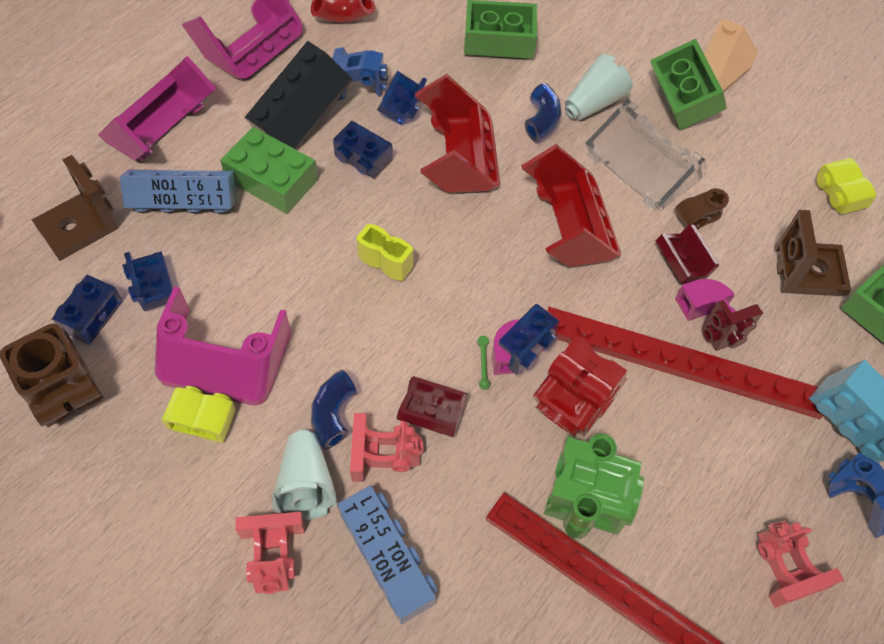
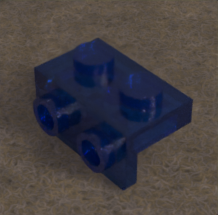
[377,70,427,125]
[122,251,173,311]
[498,304,559,375]

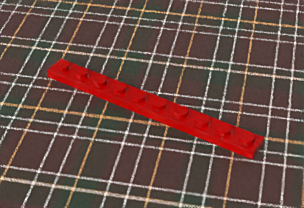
[542,306,824,420]

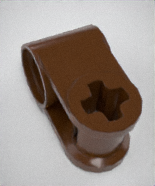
[674,188,729,230]

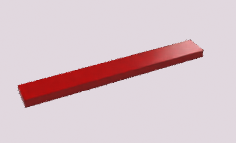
[485,492,724,644]

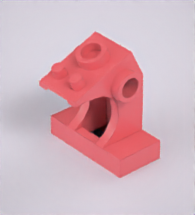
[350,413,424,482]
[235,512,305,594]
[758,521,844,608]

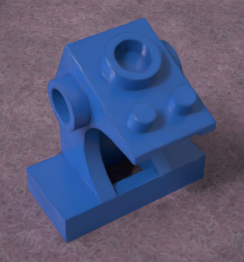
[332,47,389,100]
[827,452,884,538]

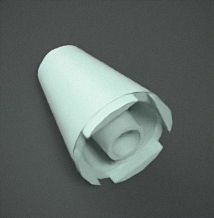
[565,54,633,120]
[272,430,336,520]

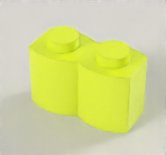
[817,158,877,214]
[356,224,413,281]
[162,386,236,443]

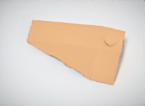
[704,18,758,92]

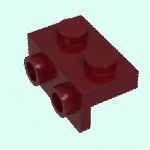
[655,224,719,283]
[702,300,763,351]
[396,376,467,438]

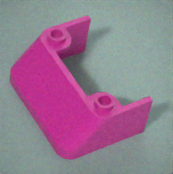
[181,0,303,79]
[98,55,216,161]
[155,286,292,406]

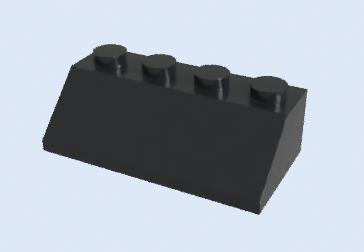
[244,40,353,150]

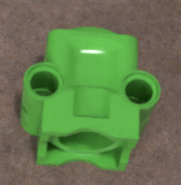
[544,433,644,539]

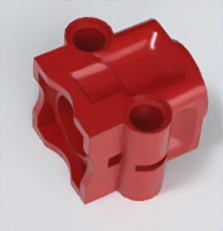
[533,335,628,437]

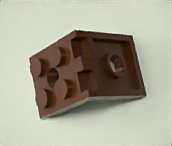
[31,155,118,261]
[775,209,851,296]

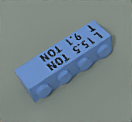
[120,169,236,212]
[337,485,438,625]

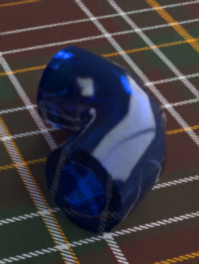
[524,83,562,142]
[311,369,357,450]

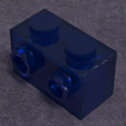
[333,121,393,179]
[51,274,123,345]

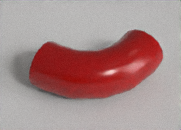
[310,0,375,23]

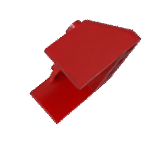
[415,74,500,193]
[521,144,621,267]

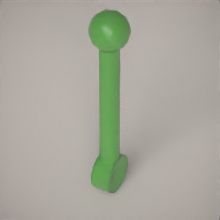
[477,336,490,390]

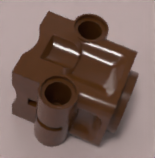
[0,324,104,428]

